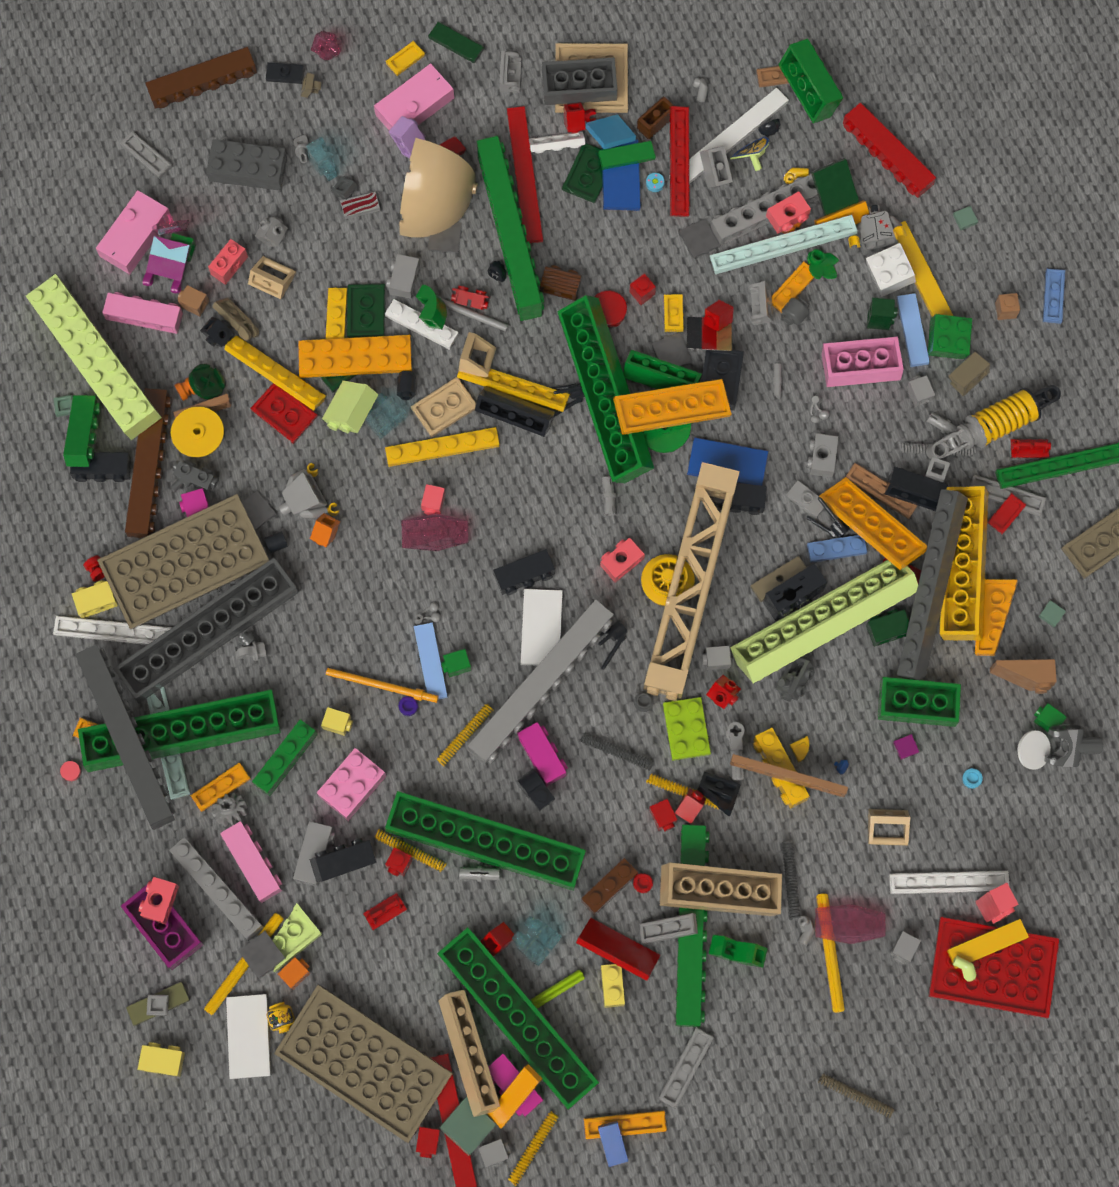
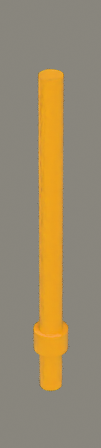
[326,668,439,703]

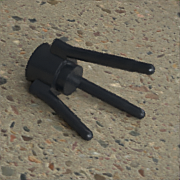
[549,383,585,417]
[806,497,850,538]
[598,621,627,670]

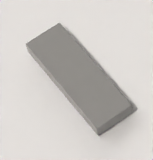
[120,131,172,179]
[639,913,698,944]

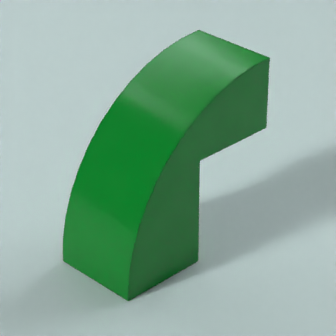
[416,284,447,330]
[709,935,768,968]

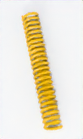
[437,704,494,766]
[646,773,719,810]
[375,829,447,872]
[508,1111,559,1186]

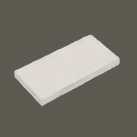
[521,589,562,666]
[226,994,271,1079]

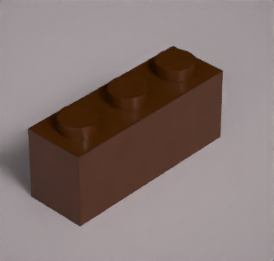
[581,858,638,916]

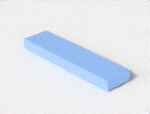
[896,293,929,367]
[414,622,448,699]

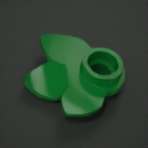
[807,249,839,280]

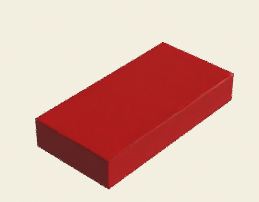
[987,493,1026,535]

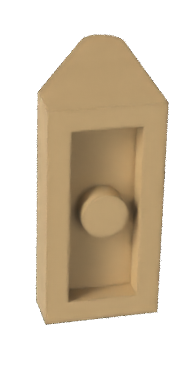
[248,256,296,299]
[459,332,496,377]
[868,809,910,846]

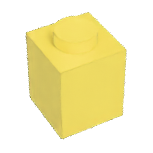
[321,707,353,736]

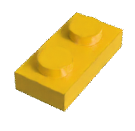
[664,294,683,332]

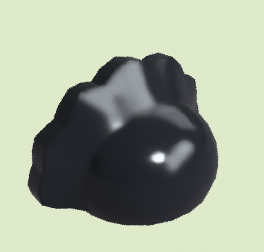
[758,119,781,137]
[487,261,507,282]

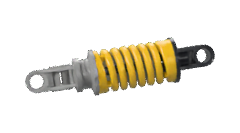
[926,385,1061,459]

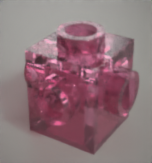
[311,30,342,60]

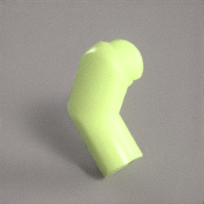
[952,956,977,982]

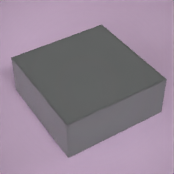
[331,177,357,200]

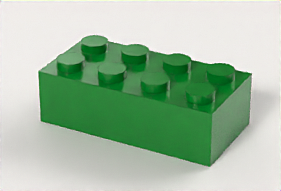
[778,39,843,124]
[878,677,961,727]

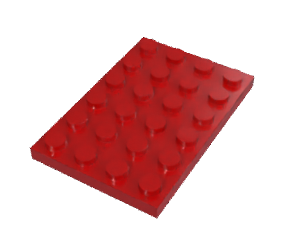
[928,917,1059,1019]

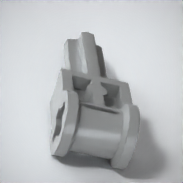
[726,722,745,781]

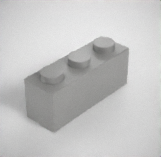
[293,821,336,887]

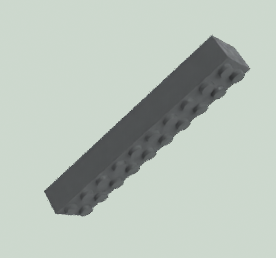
[113,558,298,704]

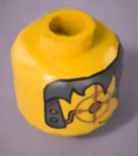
[266,1002,295,1034]

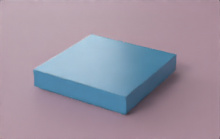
[586,114,636,149]

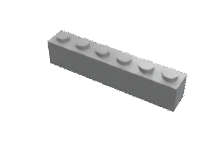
[169,837,264,941]

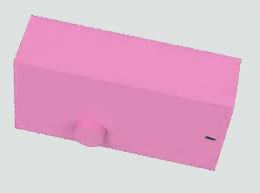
[374,63,454,130]
[96,190,171,275]
[822,337,904,387]

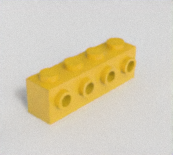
[753,728,810,809]

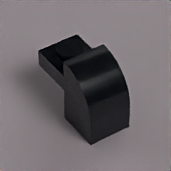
[516,769,555,812]

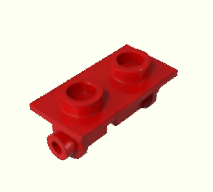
[451,285,491,310]
[1010,439,1051,458]
[363,893,407,930]

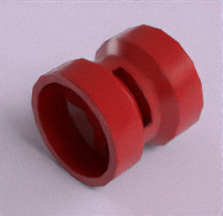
[83,555,105,582]

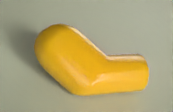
[784,167,809,184]

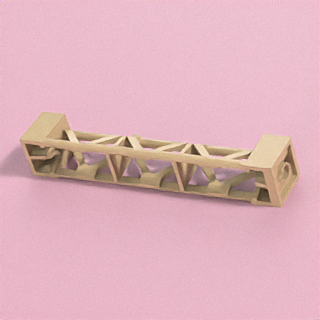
[644,462,740,701]

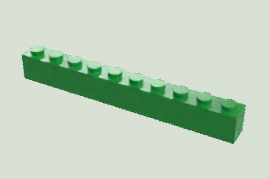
[675,825,709,1027]

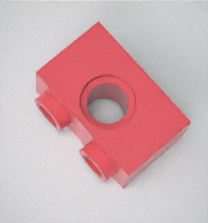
[766,191,811,233]
[208,239,248,285]
[600,538,645,583]
[139,877,179,925]

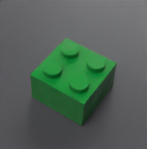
[928,314,972,359]

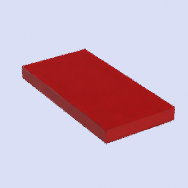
[576,917,661,981]

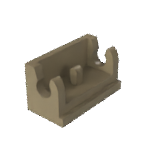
[949,352,990,397]

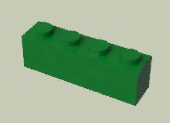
[623,350,702,389]
[63,395,101,467]
[252,719,318,797]

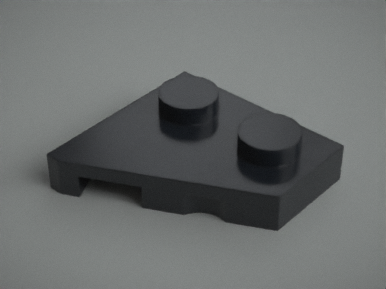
[698,771,741,816]

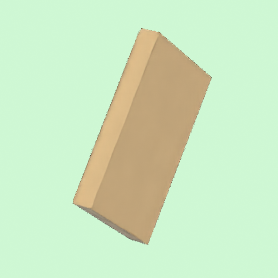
[411,377,476,438]

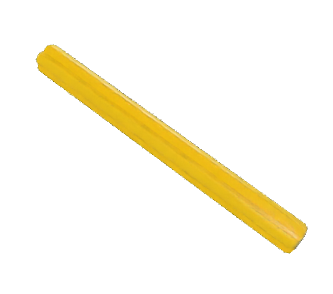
[816,893,845,1013]
[204,913,284,1015]

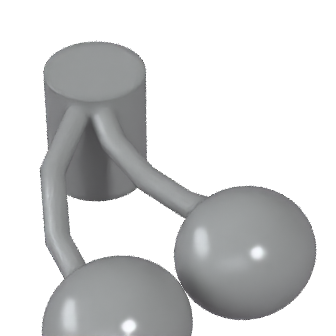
[810,396,829,423]
[415,602,441,625]

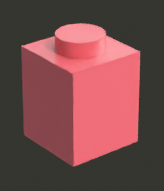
[421,484,446,516]

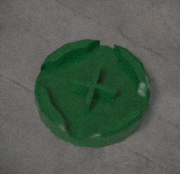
[189,364,225,400]

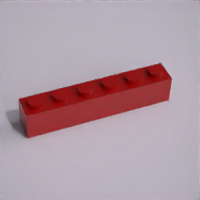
[843,102,936,198]

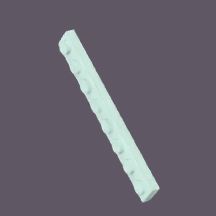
[710,215,857,275]

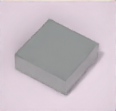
[146,995,169,1016]

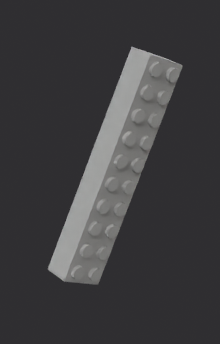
[467,600,614,765]

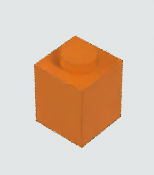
[310,513,340,547]
[278,957,310,990]

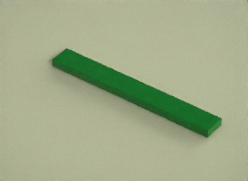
[995,443,1119,489]

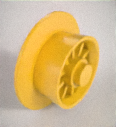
[171,407,224,458]
[641,554,695,606]

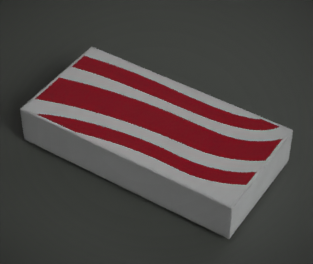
[340,192,380,219]

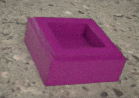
[893,734,919,760]

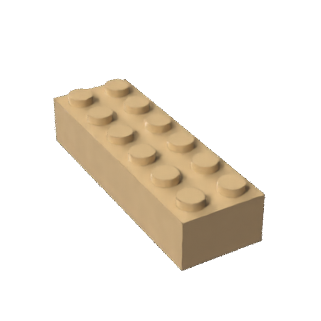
[660,863,782,916]

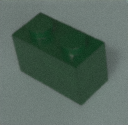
[867,297,898,330]
[866,609,909,647]

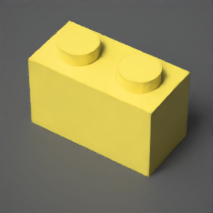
[72,580,118,618]
[601,964,625,1008]
[137,1042,185,1077]

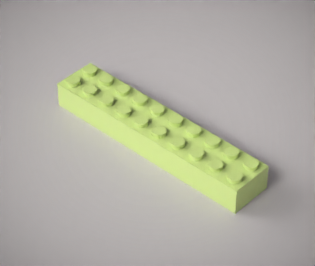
[26,274,162,440]
[730,560,918,683]

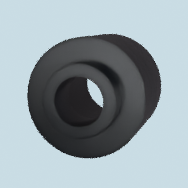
[397,371,416,400]

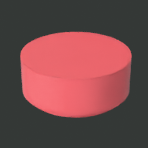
[60,761,81,781]

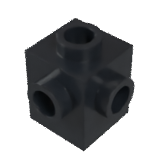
[200,317,234,347]

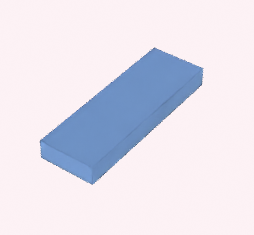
[1043,268,1065,324]

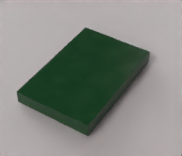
[562,143,603,203]
[811,158,859,216]
[347,284,385,338]

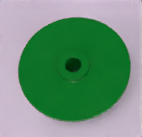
[642,423,691,453]

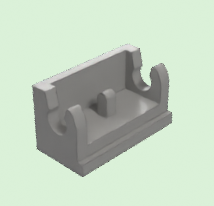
[499,51,521,93]
[749,281,773,325]

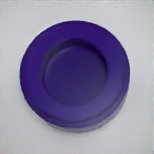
[399,696,418,716]

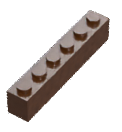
[145,47,257,109]

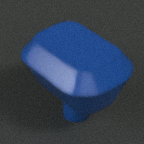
[834,760,849,775]

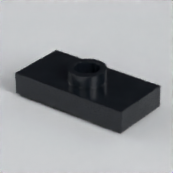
[266,62,304,84]

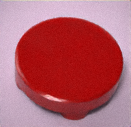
[594,291,627,327]

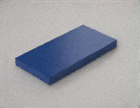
[602,140,640,211]
[687,437,768,486]

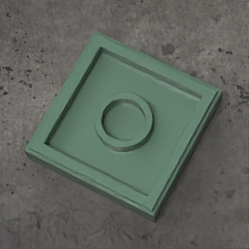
[439,1096,496,1156]

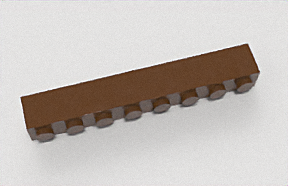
[125,388,172,538]

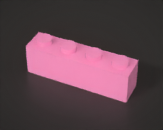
[102,292,183,334]
[220,821,282,903]

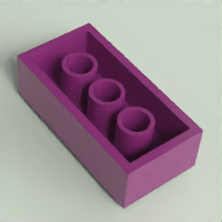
[121,885,204,971]

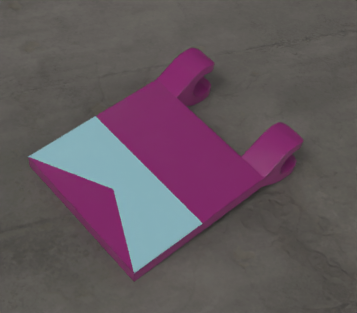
[142,236,190,294]

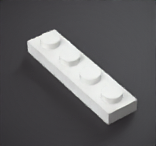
[385,299,459,350]

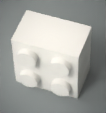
[866,243,916,297]

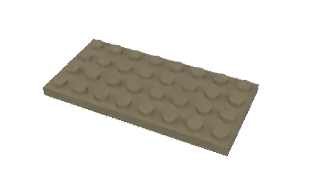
[97,494,270,630]
[274,984,453,1143]

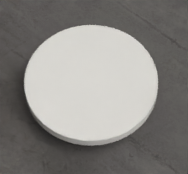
[1018,730,1051,770]

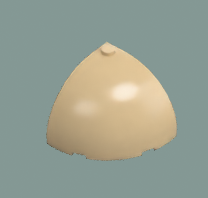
[399,138,478,237]

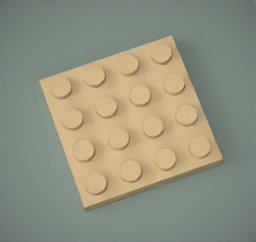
[555,43,628,113]

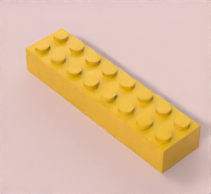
[940,486,989,640]

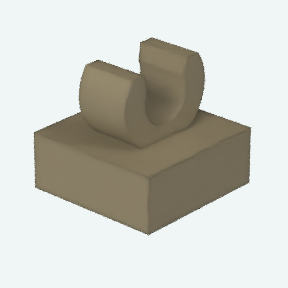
[301,73,321,98]

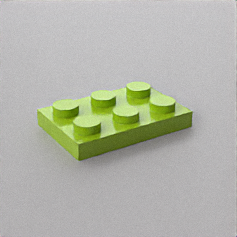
[663,697,711,761]

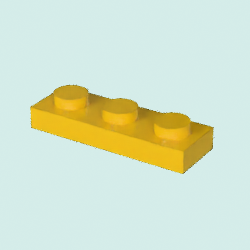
[325,288,347,339]

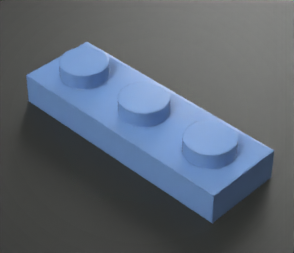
[807,535,867,563]

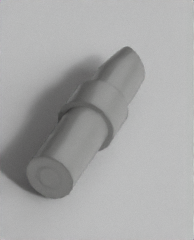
[773,363,782,399]

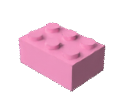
[317,748,386,821]

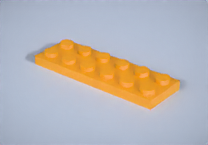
[298,335,412,378]
[613,379,732,435]
[819,477,927,570]

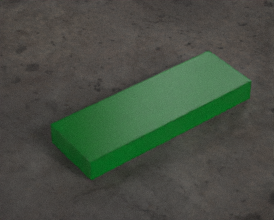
[598,141,656,170]

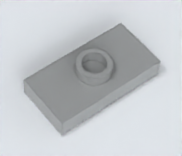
[786,481,824,519]

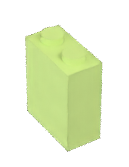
[322,381,378,433]

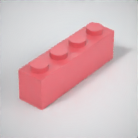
[975,883,1019,924]

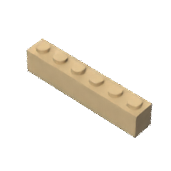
[439,990,500,1117]

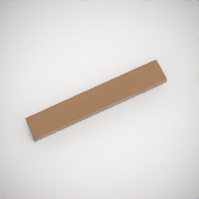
[730,754,848,797]

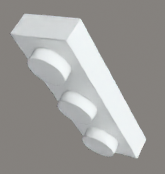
[529,131,585,153]

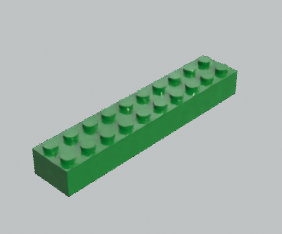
[476,136,544,321]
[557,295,654,484]
[78,690,281,772]
[385,791,586,891]
[437,927,599,1110]

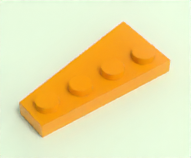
[975,579,1018,656]

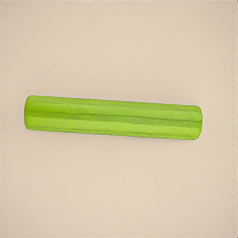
[531,970,585,1008]

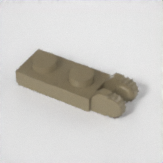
[212,298,260,341]

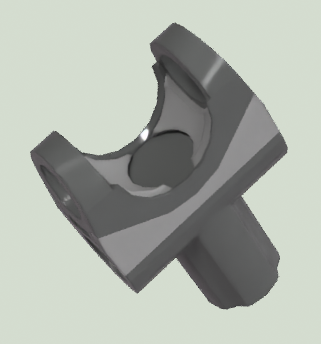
[1044,724,1103,767]

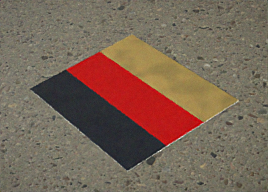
[687,317,732,351]

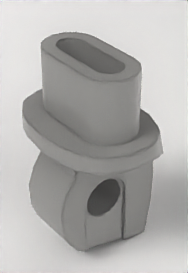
[293,135,310,163]
[235,641,266,661]

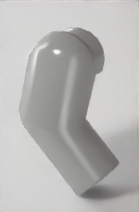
[693,78,708,103]
[798,916,815,947]

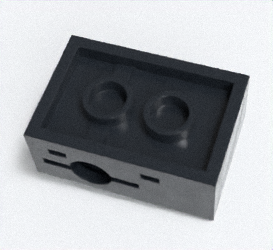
[701,350,744,411]
[763,563,827,621]

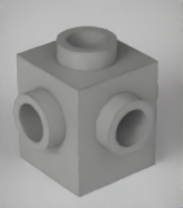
[255,217,288,247]

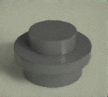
[238,631,255,647]
[634,692,653,712]

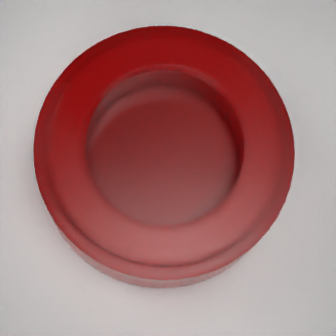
[633,873,653,894]

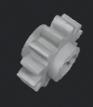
[212,793,248,827]

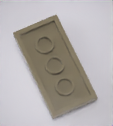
[1061,508,1119,579]

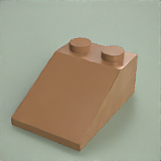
[990,659,1057,694]

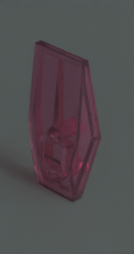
[152,214,189,235]
[401,513,469,552]
[815,904,886,944]

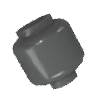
[782,297,809,325]

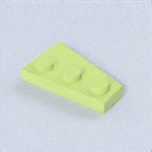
[272,903,322,973]

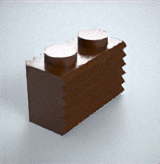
[637,96,674,139]
[540,265,582,301]

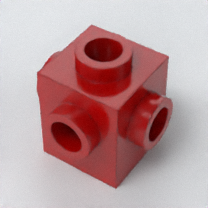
[706,675,741,709]

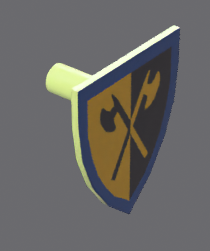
[730,136,769,171]

